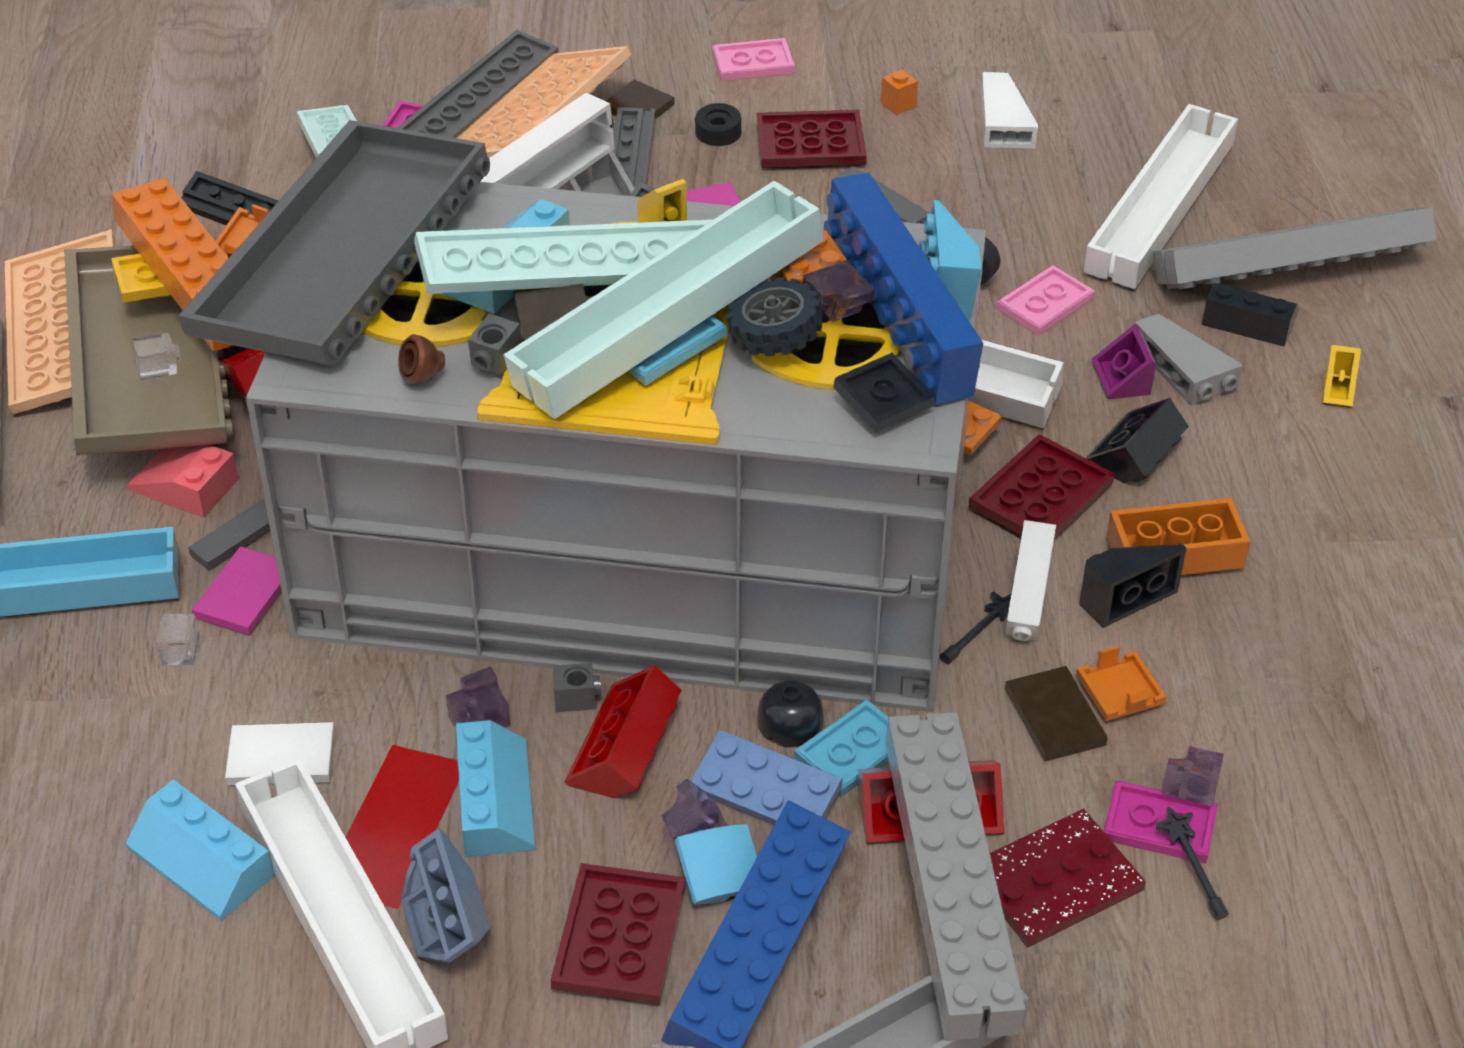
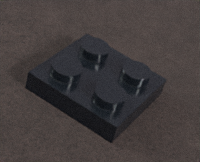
[833,353,935,433]

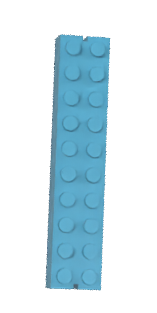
[0,527,179,617]

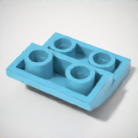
[675,824,757,905]

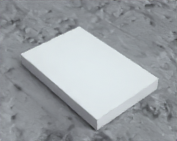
[225,722,335,785]

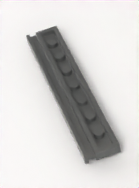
[613,107,655,188]

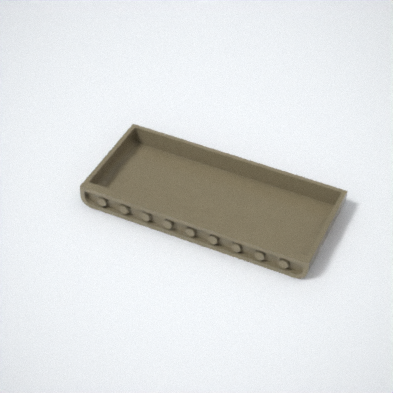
[64,245,233,456]

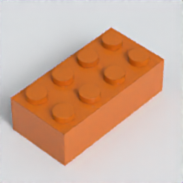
[1106,498,1250,575]

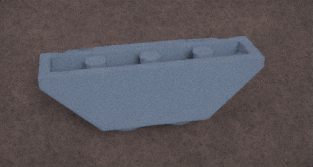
[401,828,491,963]

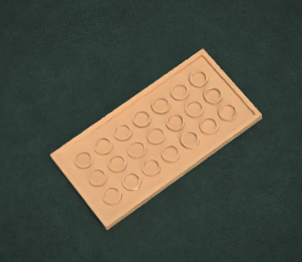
[457,46,632,158]
[5,229,116,414]

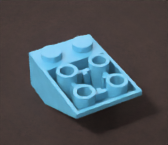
[919,200,982,322]

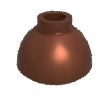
[398,334,445,384]

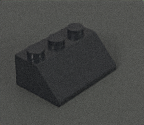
[1202,282,1299,347]
[1086,398,1189,483]

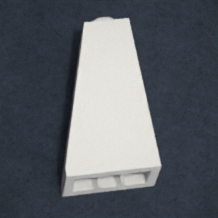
[981,72,1038,149]
[1006,520,1056,641]

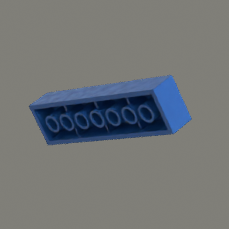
[824,172,983,405]
[661,800,851,1048]

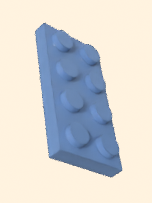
[689,730,843,825]

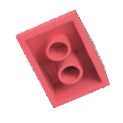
[127,445,239,518]

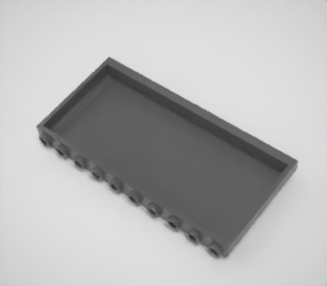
[178,120,490,366]

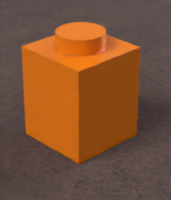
[881,69,918,115]

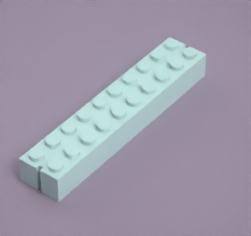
[503,181,824,419]

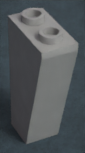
[1135,314,1243,405]

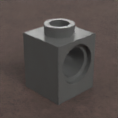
[468,313,522,376]
[553,663,601,712]

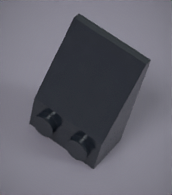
[1079,544,1187,628]

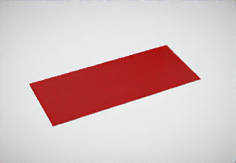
[345,745,459,909]

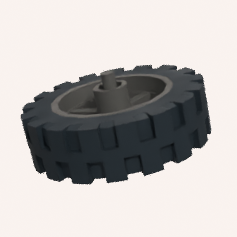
[727,278,823,357]

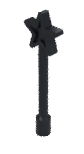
[940,592,1011,664]
[1155,807,1229,920]

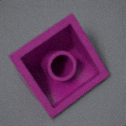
[1092,323,1156,399]

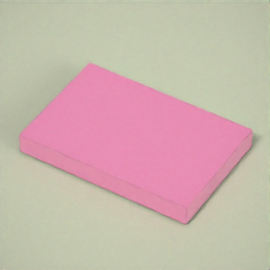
[712,38,795,81]
[996,265,1095,336]

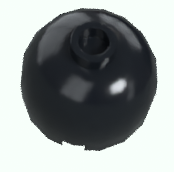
[757,681,824,747]

